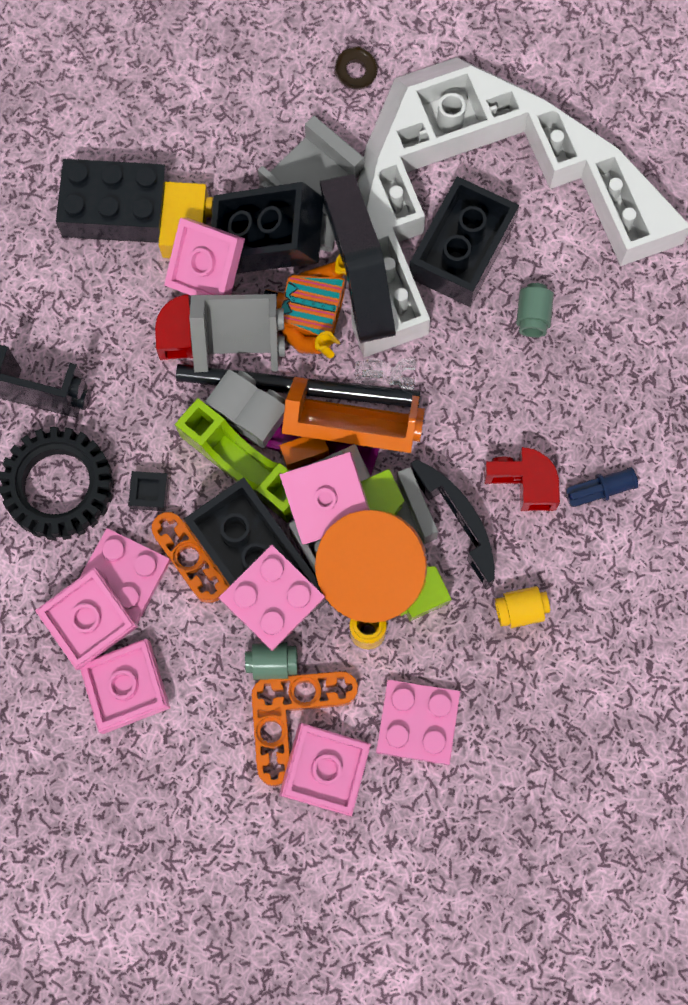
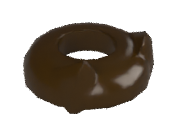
[334,46,378,90]

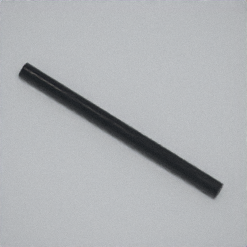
[176,364,421,407]

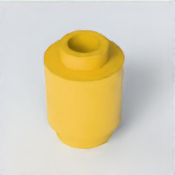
[495,586,550,628]
[349,619,386,650]

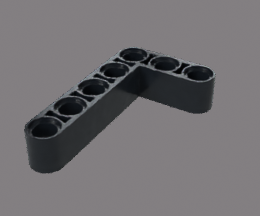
[319,174,396,343]

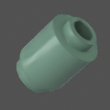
[516,283,554,337]
[245,642,298,680]

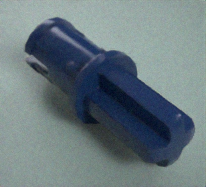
[566,467,638,507]

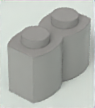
[204,369,286,448]

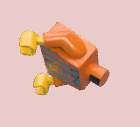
[264,255,346,359]

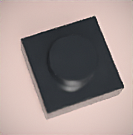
[128,471,169,511]

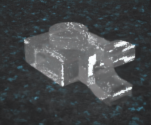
[355,358,416,390]

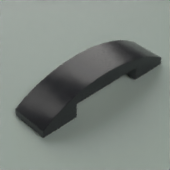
[410,459,495,589]

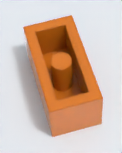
[279,437,329,471]

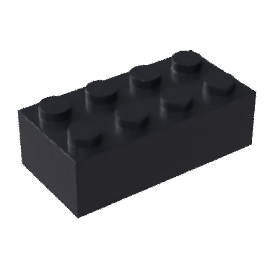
[183,477,328,616]

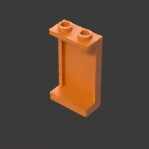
[282,377,425,453]

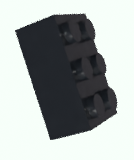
[56,159,170,243]
[410,176,519,308]
[211,182,324,273]

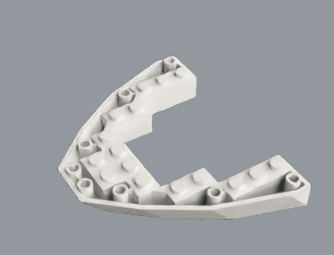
[351,57,688,357]

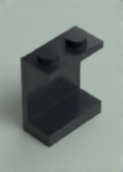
[0,345,90,418]

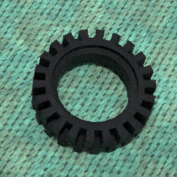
[0,427,114,540]

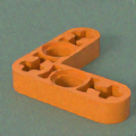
[152,512,229,603]
[252,671,358,787]

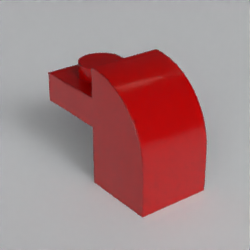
[155,294,193,360]
[484,447,560,511]

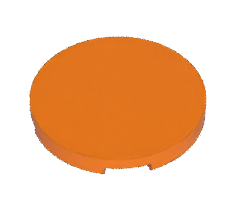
[315,510,427,623]

